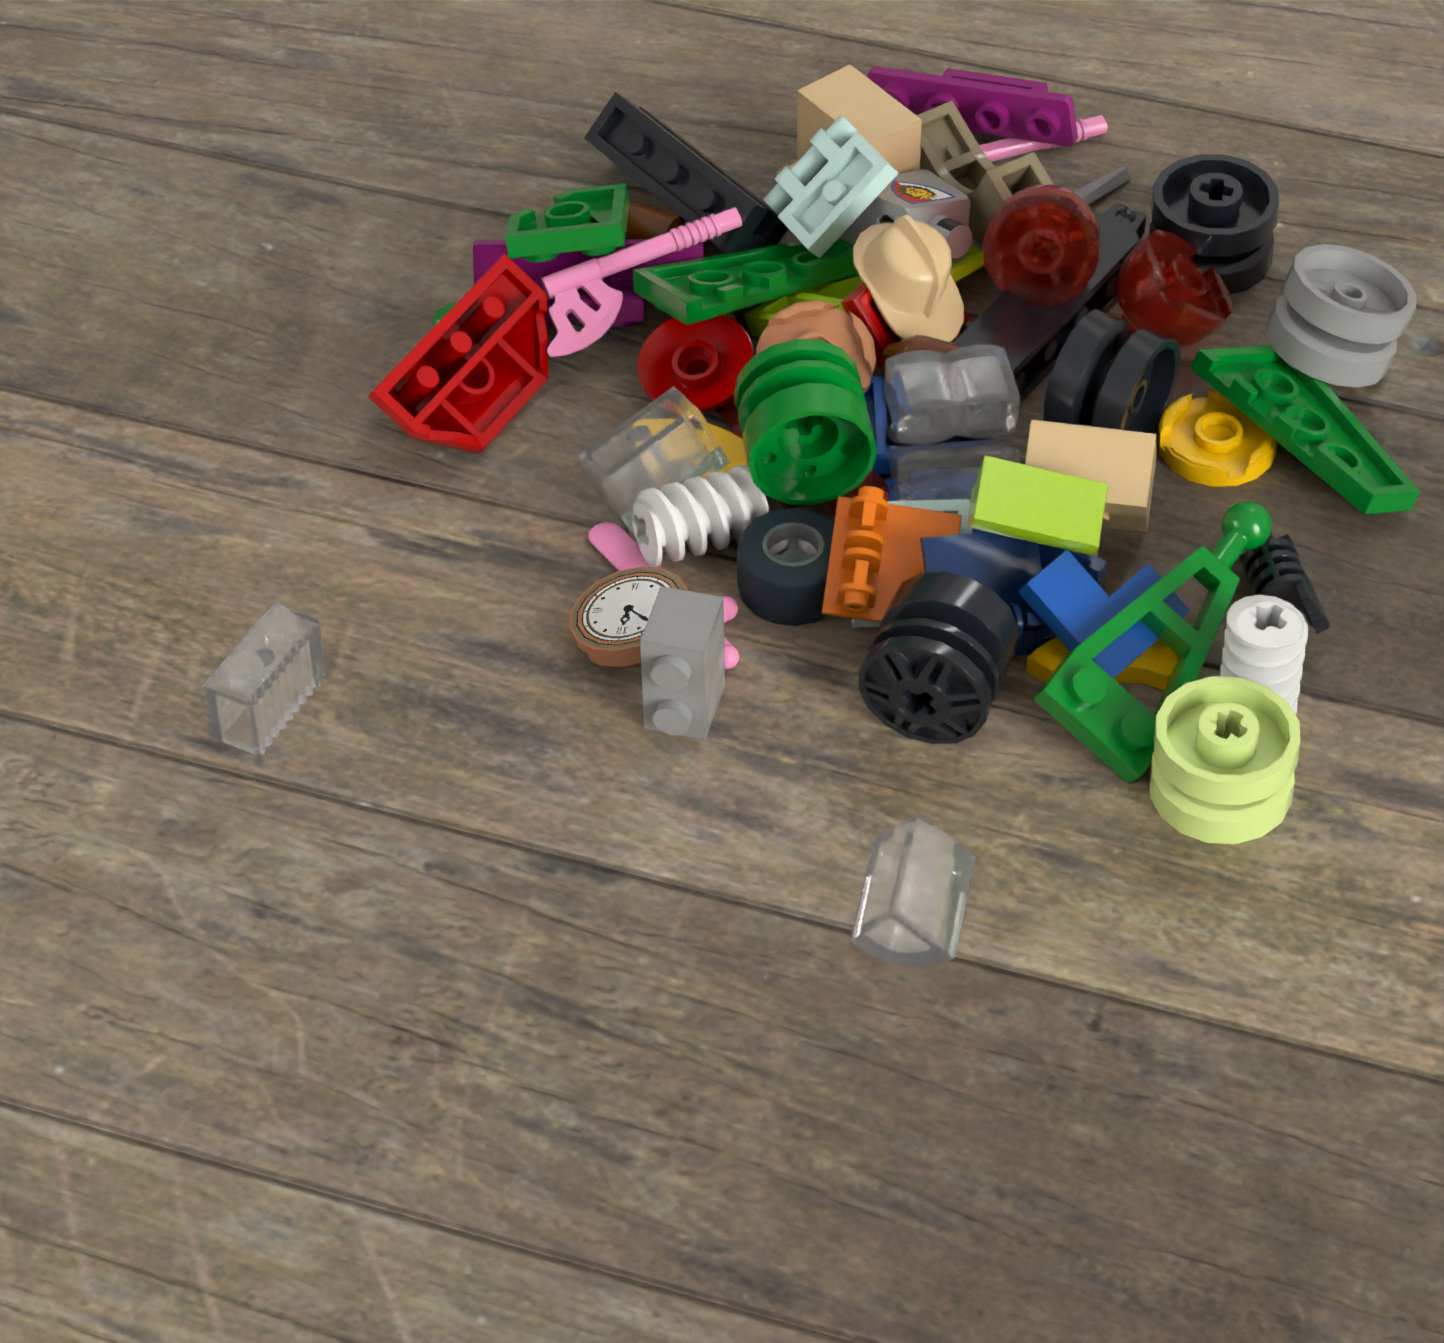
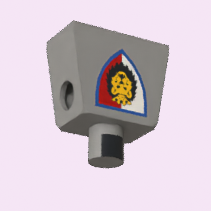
[838,169,972,258]

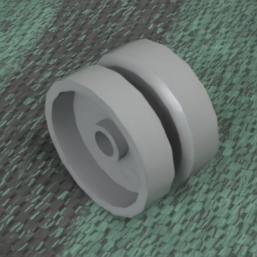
[1266,244,1417,388]

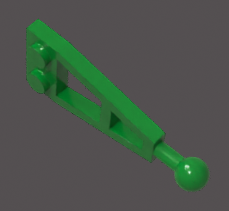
[1033,500,1272,784]

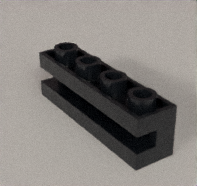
[584,92,789,253]

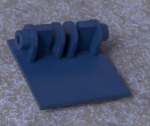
[920,532,1055,656]

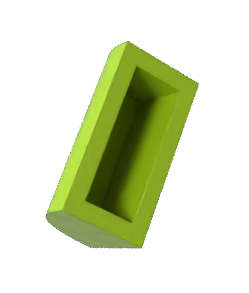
[968,455,1108,556]

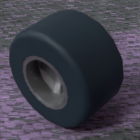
[737,508,834,626]

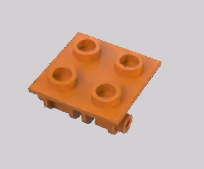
[822,486,962,623]

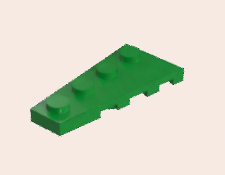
[633,239,858,325]
[1190,345,1420,514]

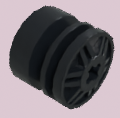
[858,571,1019,744]

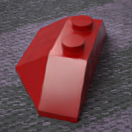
[367,253,548,454]

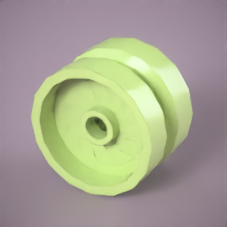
[1150,676,1301,844]

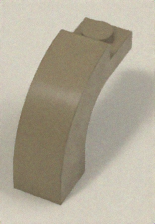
[916,101,1062,243]

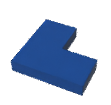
[1018,549,1191,679]

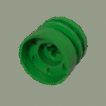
[733,339,877,505]

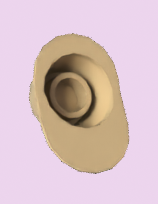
[853,215,964,342]

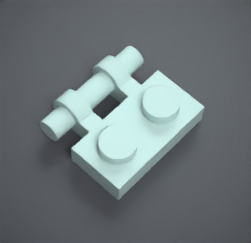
[763,115,899,258]

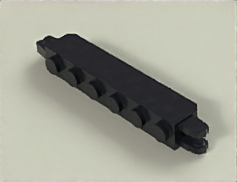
[886,203,1146,477]

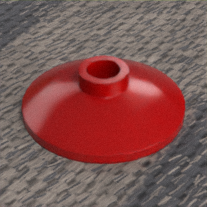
[637,315,754,414]

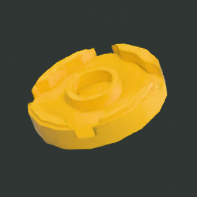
[1157,390,1278,487]

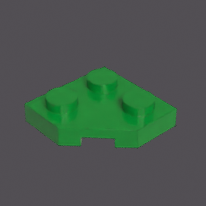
[505,183,629,262]

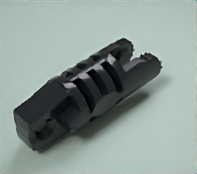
[1239,532,1330,634]

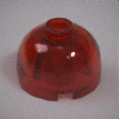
[982,184,1102,307]
[1115,230,1233,348]

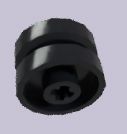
[1148,154,1279,296]
[1043,309,1180,434]

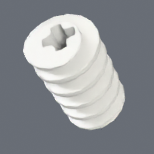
[632,465,769,567]
[1220,595,1308,715]

